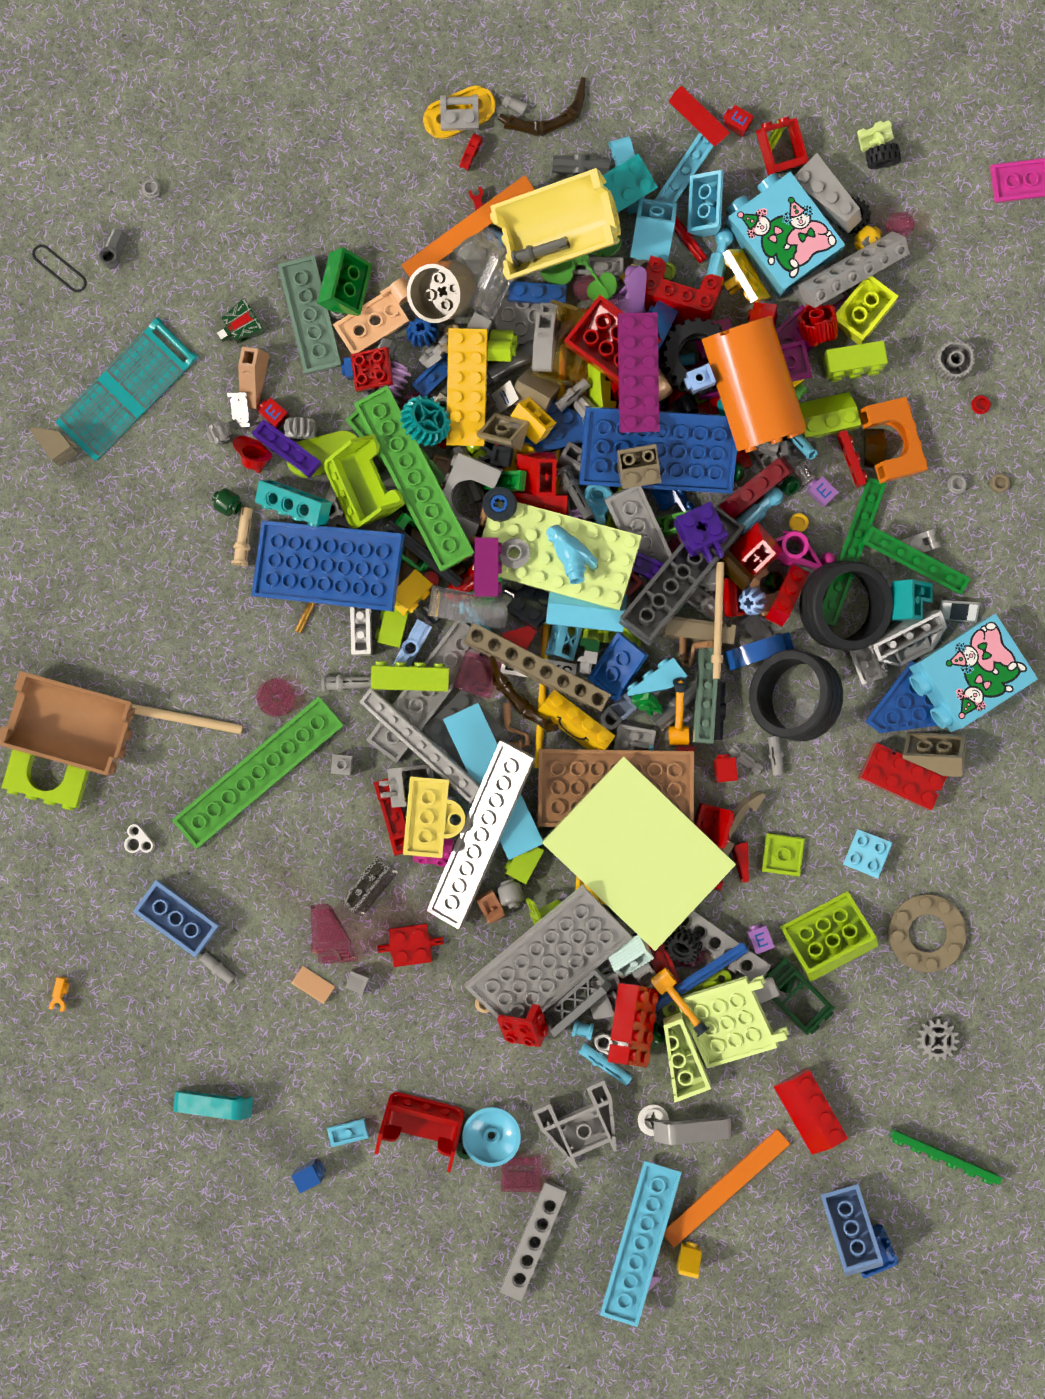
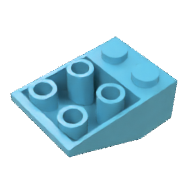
[626,658,687,697]

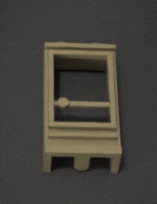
[661,617,736,647]

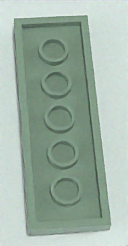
[278,255,341,375]

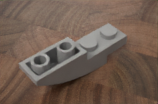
[532,303,560,372]

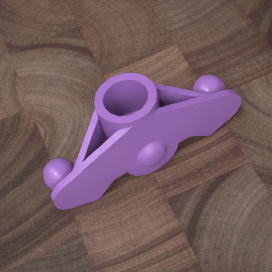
[608,265,647,313]

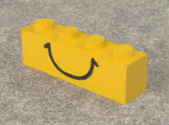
[537,690,615,750]

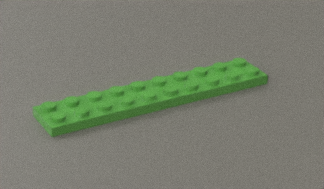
[354,385,475,572]
[172,696,344,849]

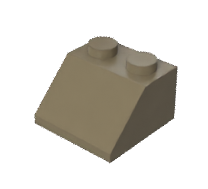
[29,427,78,466]

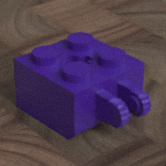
[674,502,728,563]

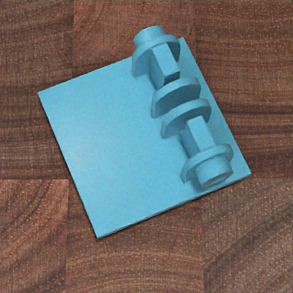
[843,829,893,878]

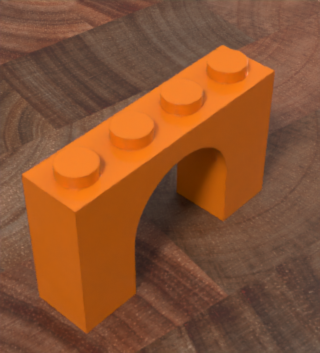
[858,397,928,484]

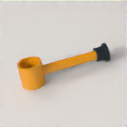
[668,677,689,745]
[650,967,710,1037]

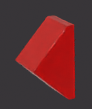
[502,625,538,650]

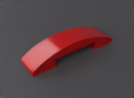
[373,778,406,856]

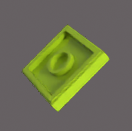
[761,833,805,877]

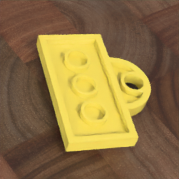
[403,777,465,858]

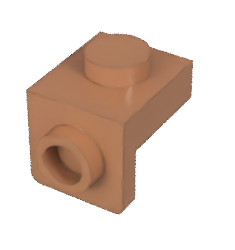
[475,889,505,924]

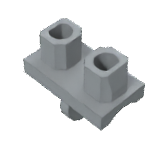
[686,587,715,621]

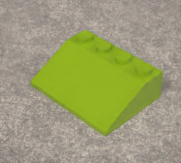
[780,891,878,982]

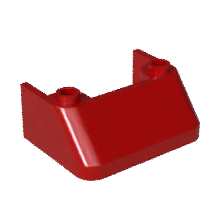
[374,1092,464,1173]

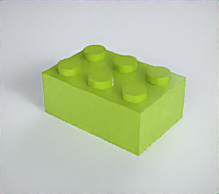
[822,340,888,382]

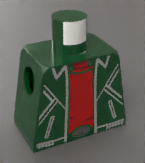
[217,298,265,344]

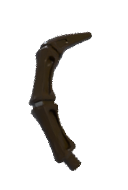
[498,77,586,136]
[490,656,559,732]

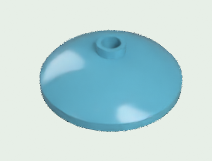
[462,1107,521,1167]

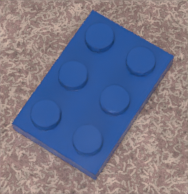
[588,632,648,701]

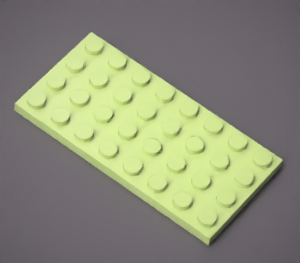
[472,500,642,611]

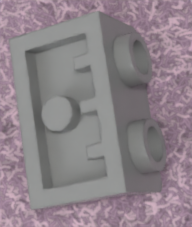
[849,645,888,685]

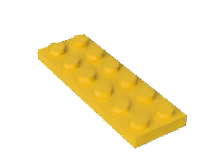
[446,328,488,446]

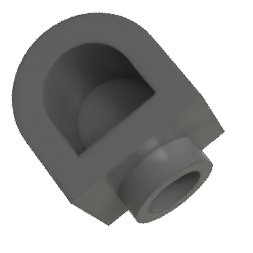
[596,707,622,731]

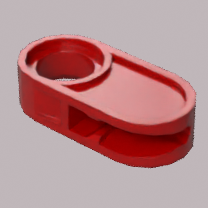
[459,133,483,171]

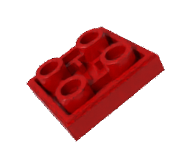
[351,346,393,392]

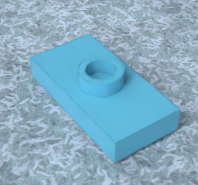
[327,1118,369,1147]

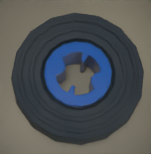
[482,487,517,522]

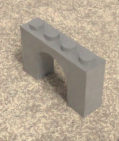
[443,452,503,541]

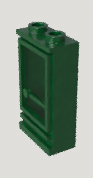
[764,957,834,1035]

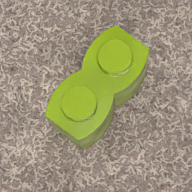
[487,329,518,362]

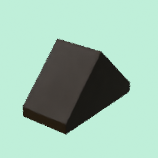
[864,429,887,467]

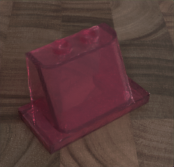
[311,904,359,964]

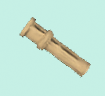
[231,507,253,566]

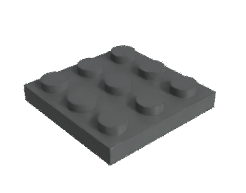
[423,688,505,769]

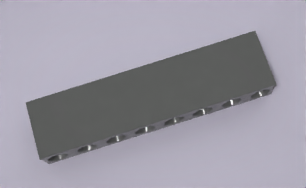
[619,503,745,646]

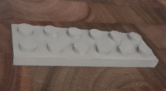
[604,486,672,588]

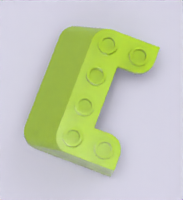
[324,434,405,529]

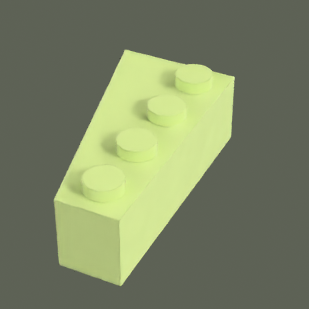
[663,1012,711,1102]

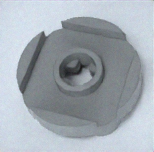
[418,335,448,368]

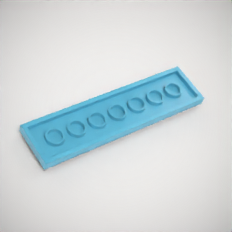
[600,1160,682,1327]

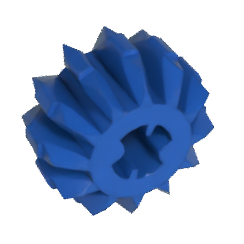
[406,317,439,349]

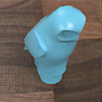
[546,524,598,584]

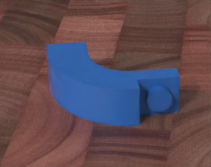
[724,632,794,671]

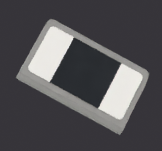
[939,600,980,623]

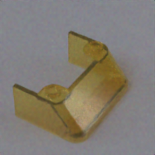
[531,299,588,386]

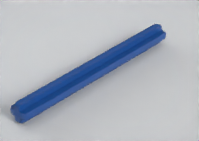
[655,942,748,1012]

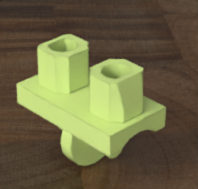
[857,120,894,152]

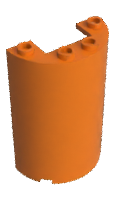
[702,316,807,453]

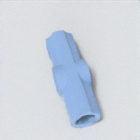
[392,619,432,665]

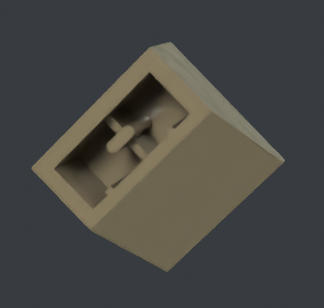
[617,444,662,489]

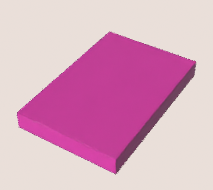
[990,158,1045,203]

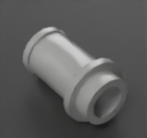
[502,94,527,115]

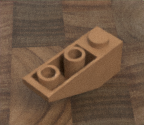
[238,347,269,410]

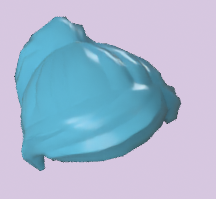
[583,485,613,525]

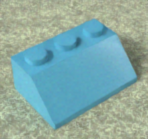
[687,170,724,237]

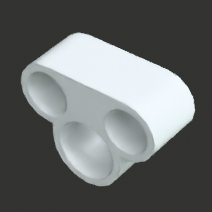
[124,824,155,853]

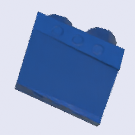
[861,1224,899,1279]

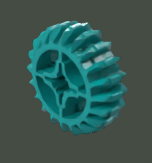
[400,395,451,447]

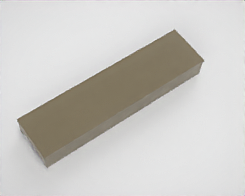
[463,622,611,713]

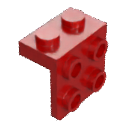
[694,803,735,849]
[497,1004,549,1047]

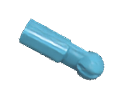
[707,228,733,277]
[736,487,783,535]

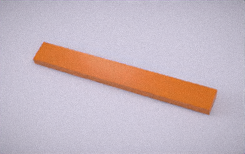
[401,175,535,277]
[664,1129,790,1247]

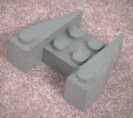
[532,1076,617,1169]

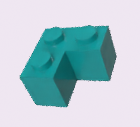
[891,579,933,622]

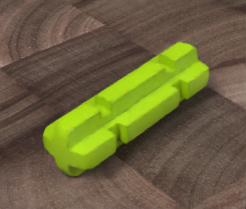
[768,121,786,151]

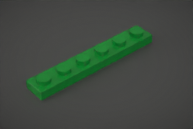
[861,525,971,595]
[889,1128,1002,1186]

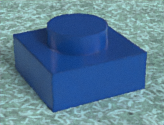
[341,357,354,380]

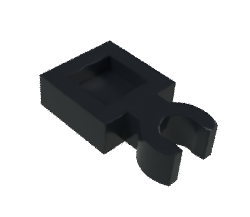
[478,445,514,468]

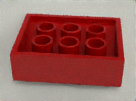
[564,295,661,386]

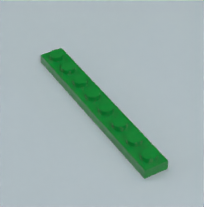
[823,477,887,627]

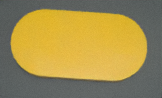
[423,86,495,139]

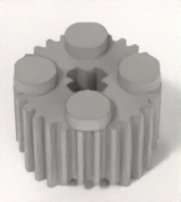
[933,340,975,382]

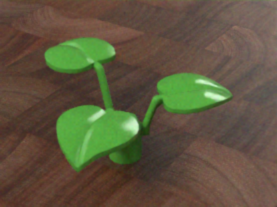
[540,235,622,301]

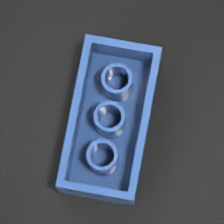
[133,879,222,957]
[821,1184,883,1277]

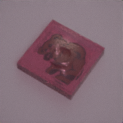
[453,651,502,699]

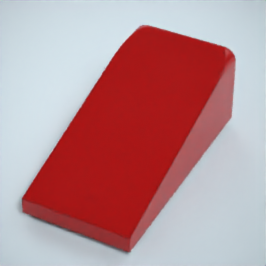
[731,841,749,883]

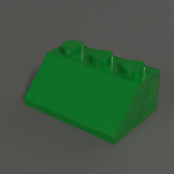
[317,247,372,316]

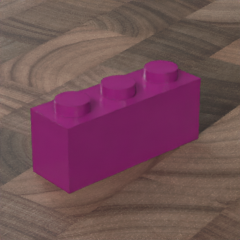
[474,538,502,598]

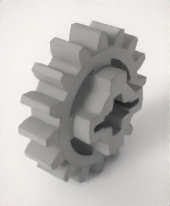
[915,1018,959,1062]

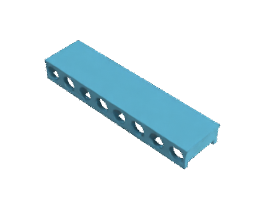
[443,703,543,860]

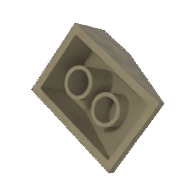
[903,732,967,777]

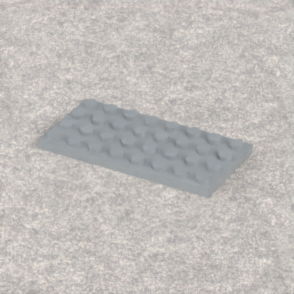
[464,885,633,1019]

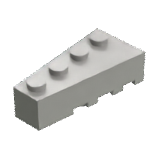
[794,153,862,233]

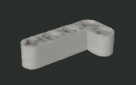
[654,1117,731,1145]

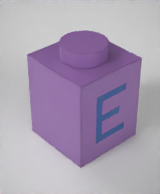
[807,476,839,508]
[746,923,774,954]

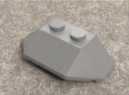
[872,610,947,667]

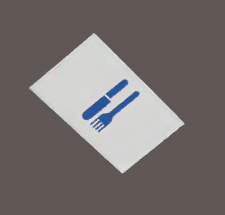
[491,381,519,413]

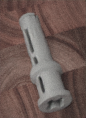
[321,675,371,692]

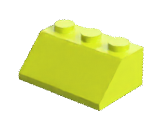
[836,276,899,345]

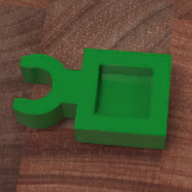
[632,692,662,716]

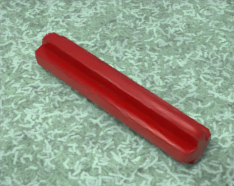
[674,216,707,263]

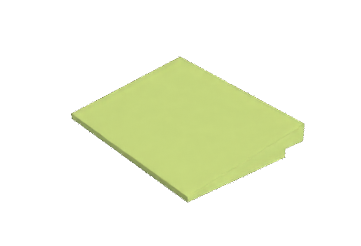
[542,756,736,951]

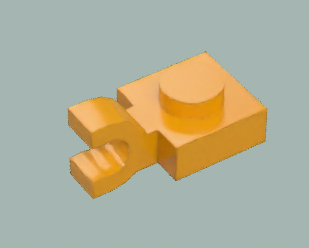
[49,976,70,1012]

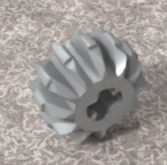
[284,417,317,440]

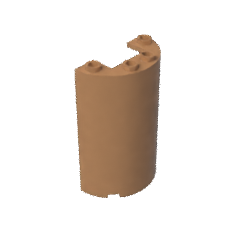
[0,671,135,776]

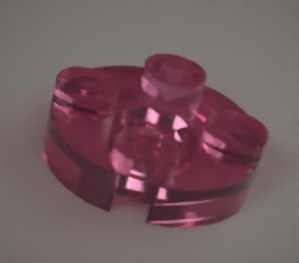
[256,678,296,717]

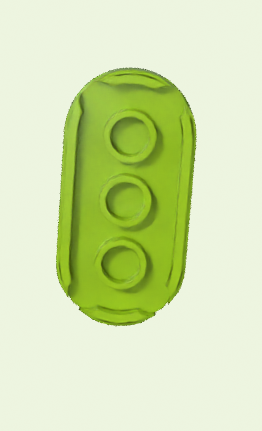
[286,431,357,478]

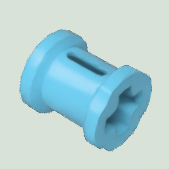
[571,1019,594,1040]

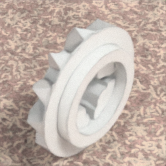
[638,1104,669,1136]

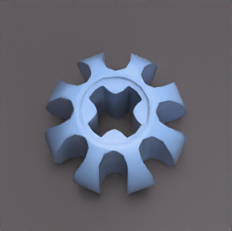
[738,587,767,615]

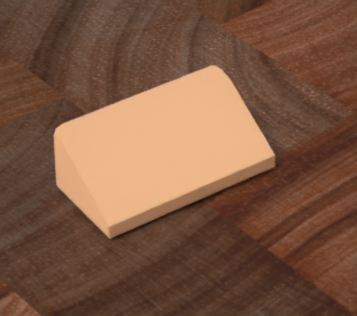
[292,966,335,1004]

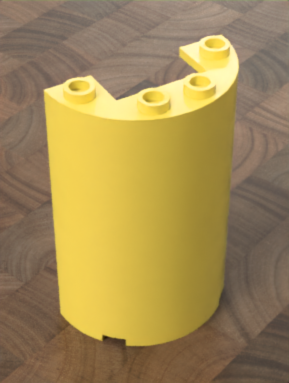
[490,168,621,280]

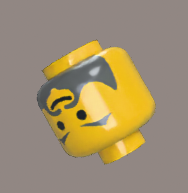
[854,225,882,251]

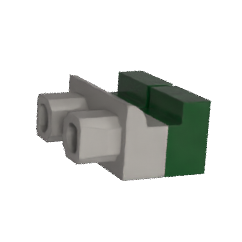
[577,638,600,675]

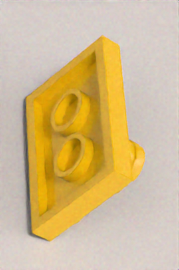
[723,249,771,303]

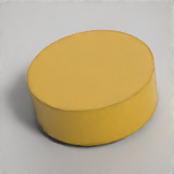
[789,513,809,532]

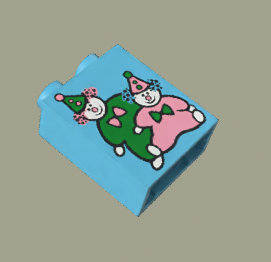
[725,172,845,299]
[909,614,1038,732]

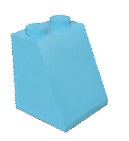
[630,198,677,263]

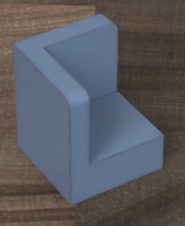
[610,693,637,721]

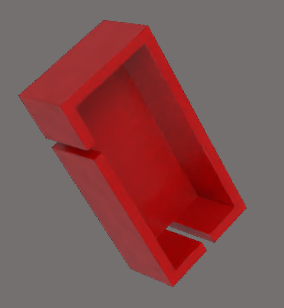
[858,743,947,810]
[607,983,659,1068]

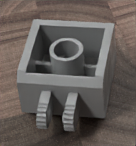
[379,764,434,807]

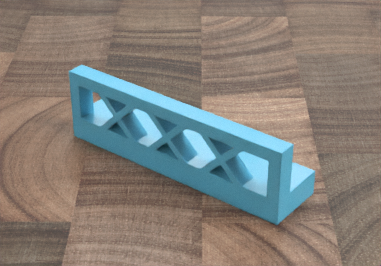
[545,625,582,661]

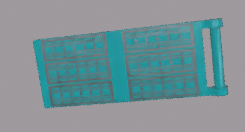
[56,317,199,461]

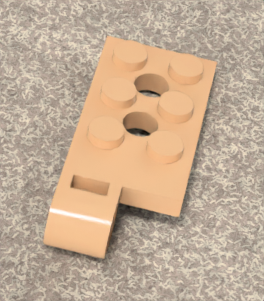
[333,278,409,354]

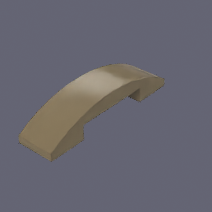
[720,791,766,856]

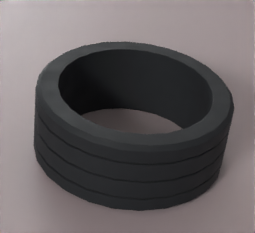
[799,561,893,651]
[749,649,843,742]

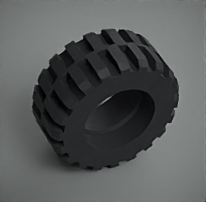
[660,318,726,396]

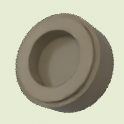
[990,473,1010,493]

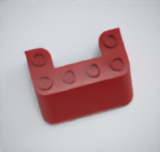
[644,255,724,329]

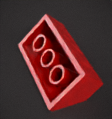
[773,1067,848,1155]

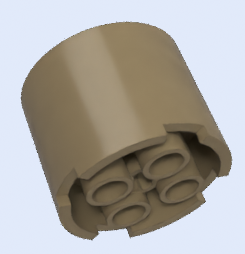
[407,260,478,323]

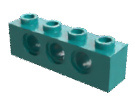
[255,479,332,527]

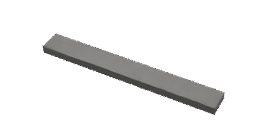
[359,687,481,804]

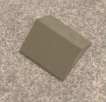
[513,368,561,413]
[477,413,529,450]

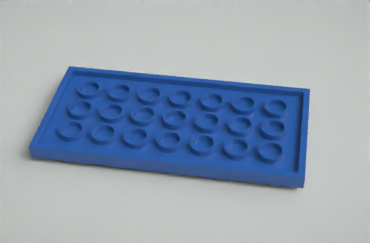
[579,406,737,494]
[251,521,405,612]

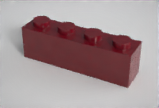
[719,456,795,519]

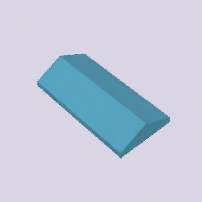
[546,592,627,633]

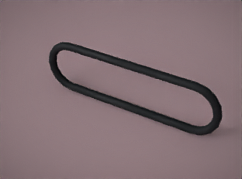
[32,244,87,292]

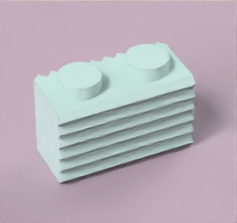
[608,935,654,978]

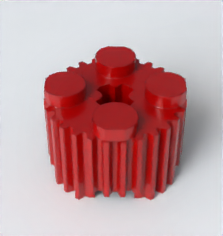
[797,304,838,347]

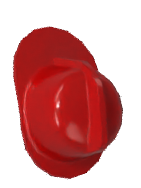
[233,436,272,473]

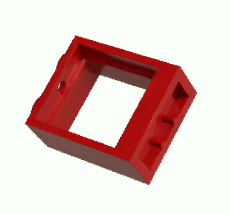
[756,116,808,176]

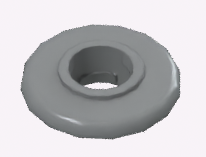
[500,538,530,569]

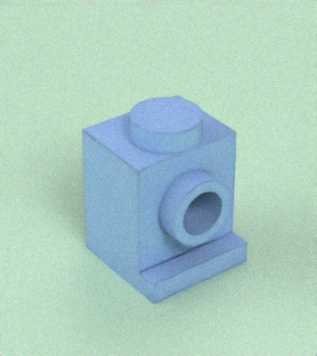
[684,363,716,394]

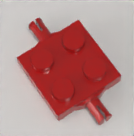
[377,923,443,967]

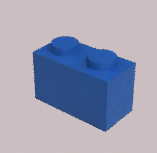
[291,1159,326,1194]

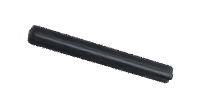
[384,520,463,588]

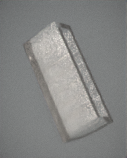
[427,585,507,629]

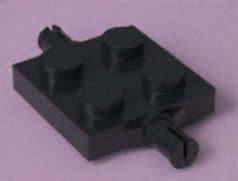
[504,585,549,631]

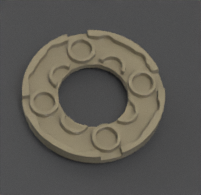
[888,894,966,972]

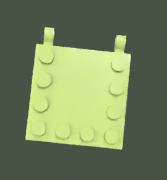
[678,975,790,1068]

